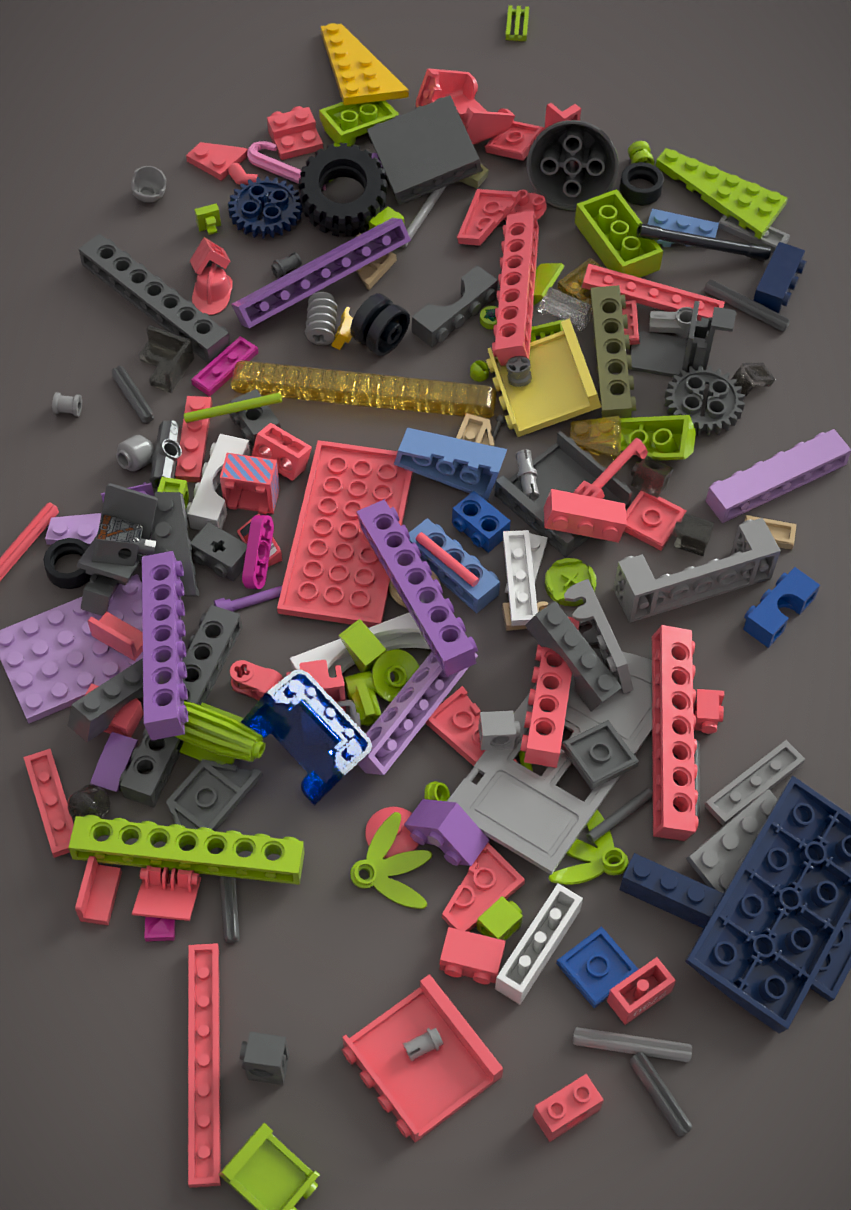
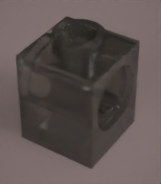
[631,456,674,498]

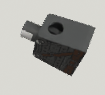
[92,514,156,566]

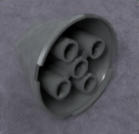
[527,120,619,210]

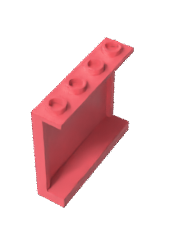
[342,974,503,1143]

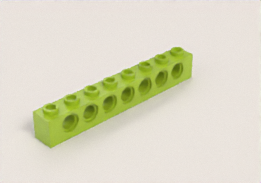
[68,815,304,885]

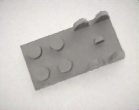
[564,579,634,694]

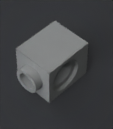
[478,711,520,750]

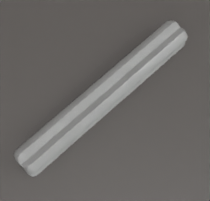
[573,1027,692,1062]

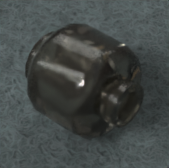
[67,784,110,820]

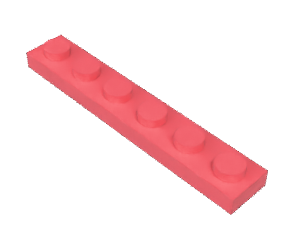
[582,264,725,321]

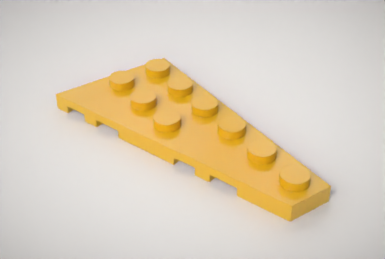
[321,23,409,105]

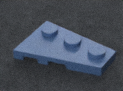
[648,209,719,247]

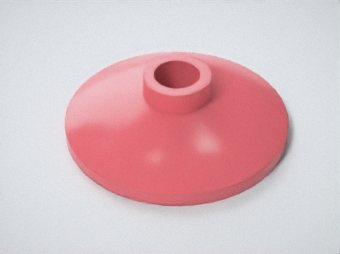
[365,807,419,859]

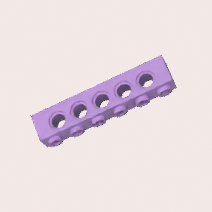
[349,641,478,775]

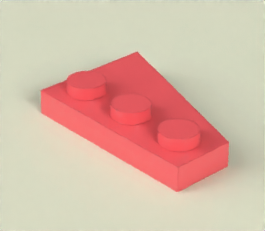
[442,843,525,932]

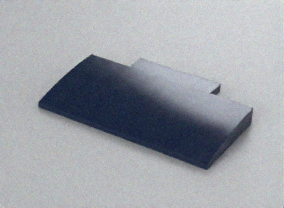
[685,776,851,1033]

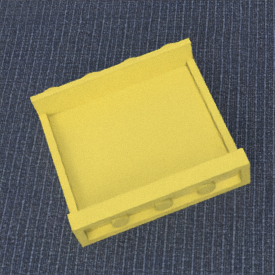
[486,318,601,437]

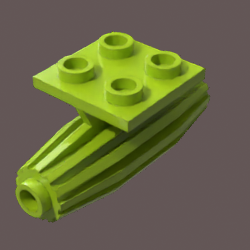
[175,701,265,765]

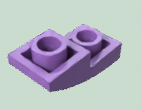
[90,732,139,792]

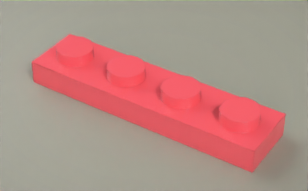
[175,396,212,483]
[23,749,74,858]

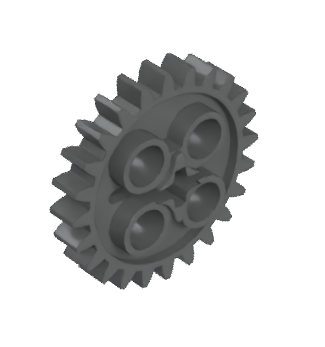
[664,366,745,436]

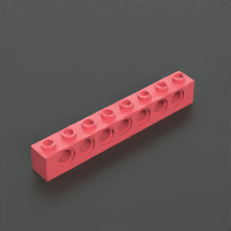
[492,211,539,366]
[652,625,698,841]

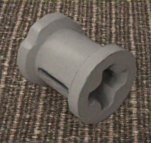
[52,392,82,417]

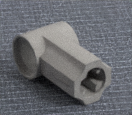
[649,307,693,338]

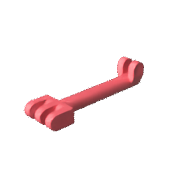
[574,438,648,499]

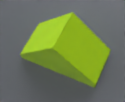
[338,619,386,673]

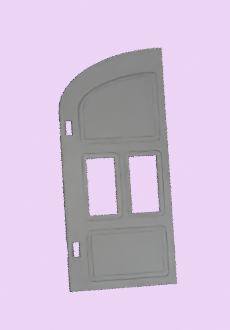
[447,648,677,875]

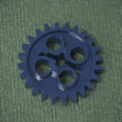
[228,176,303,239]

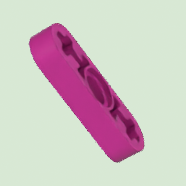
[242,515,274,589]

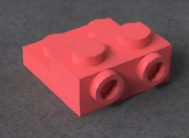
[267,106,323,160]

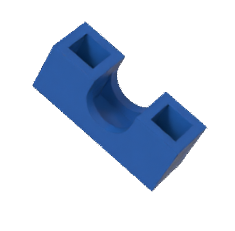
[743,567,820,648]

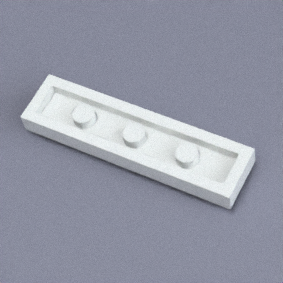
[503,530,538,626]

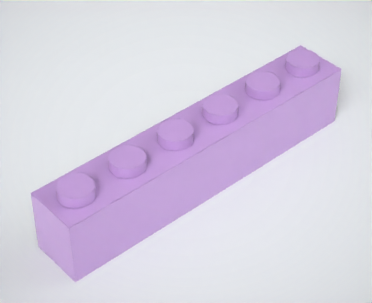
[706,429,851,523]

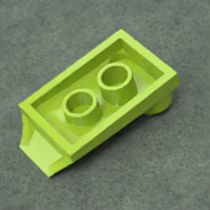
[319,100,399,147]

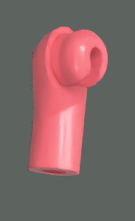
[228,163,258,185]

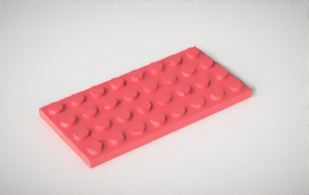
[277,440,413,627]

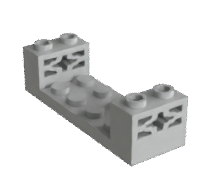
[613,518,781,623]

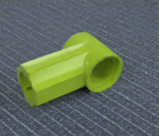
[344,670,382,726]

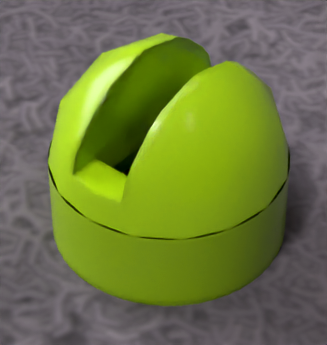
[470,360,489,382]

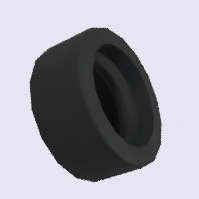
[619,162,664,205]
[43,538,92,589]

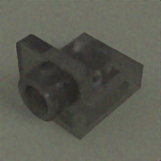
[731,363,776,396]

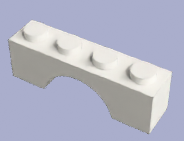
[186,434,250,530]

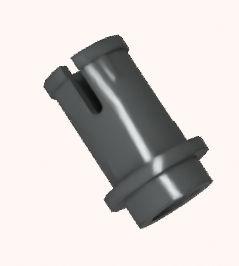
[271,252,302,277]

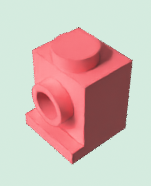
[693,689,724,734]

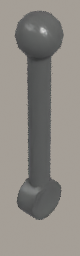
[492,414,506,440]

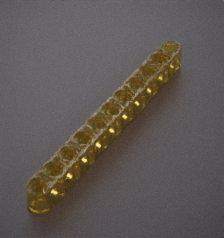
[231,361,497,419]

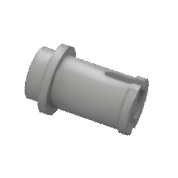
[403,1028,443,1061]

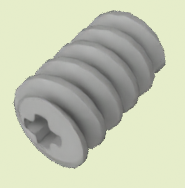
[305,292,338,345]

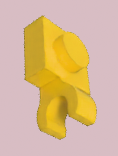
[331,307,353,350]

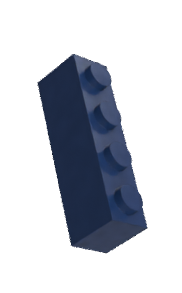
[619,853,724,929]

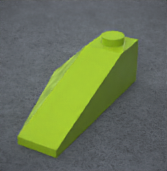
[590,415,696,460]

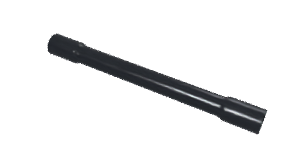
[636,223,771,261]

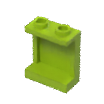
[218,1123,320,1210]

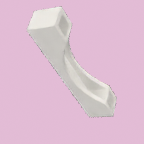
[290,613,440,683]

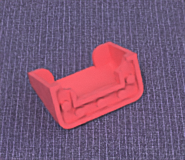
[416,68,515,145]

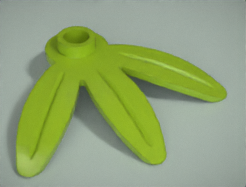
[548,810,629,885]
[350,812,432,909]

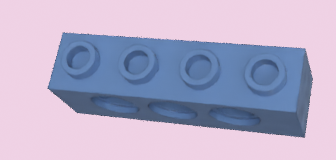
[409,518,500,613]

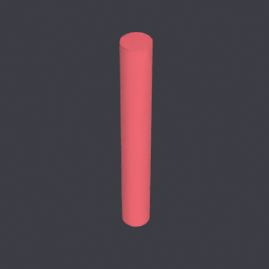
[415,532,479,587]

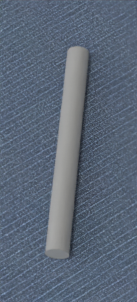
[400,186,446,248]

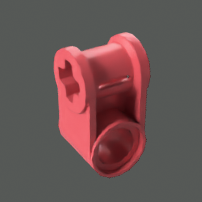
[230,660,284,704]

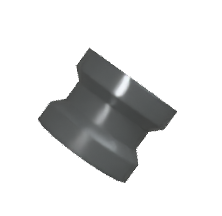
[506,356,532,387]

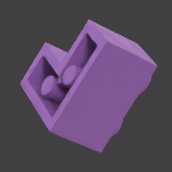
[404,799,489,866]

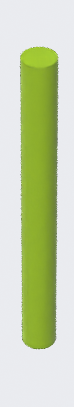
[184,393,282,423]

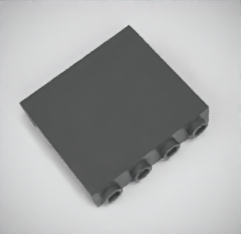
[367,95,482,206]
[495,431,632,558]

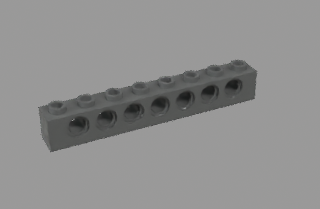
[79,233,230,364]
[119,605,242,807]

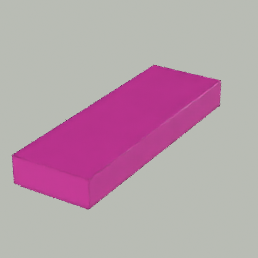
[191,336,259,397]

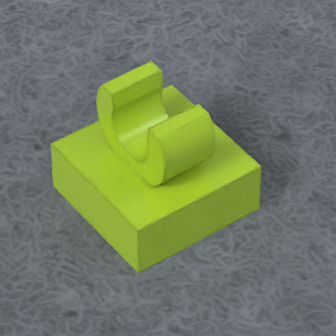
[195,203,221,235]

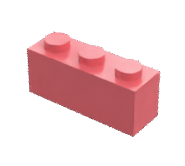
[544,489,627,543]

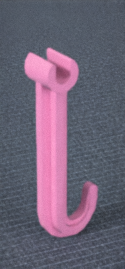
[247,141,326,190]

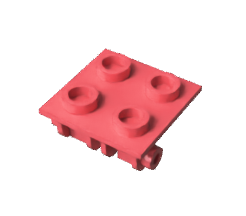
[132,865,201,921]

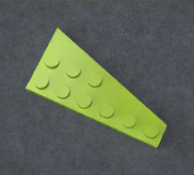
[655,148,788,240]

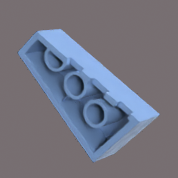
[394,428,507,500]

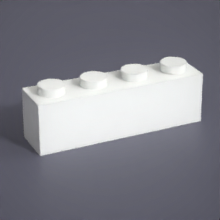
[495,883,583,1004]

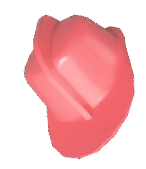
[192,262,233,315]

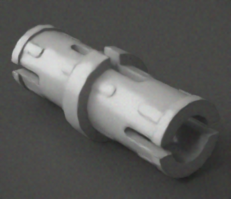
[515,450,539,501]

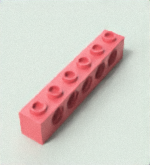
[520,617,580,768]

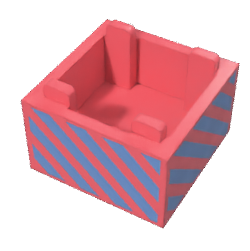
[220,453,280,514]

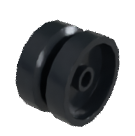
[350,293,410,356]

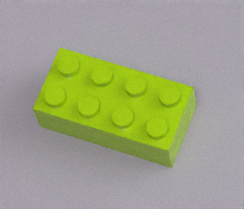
[575,189,663,278]

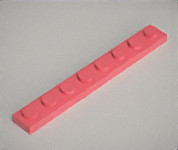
[188,943,221,1188]

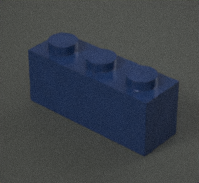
[753,242,807,313]

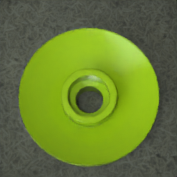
[372,649,419,702]

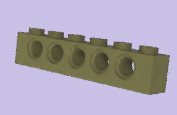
[591,285,636,419]

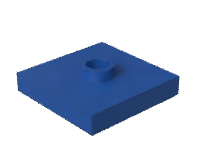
[556,926,639,1008]

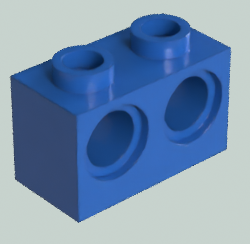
[452,491,511,553]

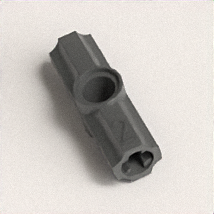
[150,420,182,490]

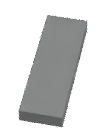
[718,215,790,252]

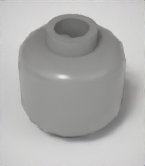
[116,435,154,472]

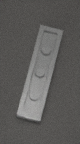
[704,740,805,826]

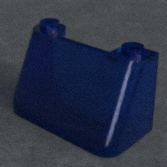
[240,669,372,806]

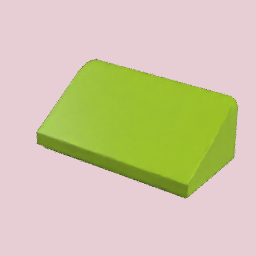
[533,263,564,305]

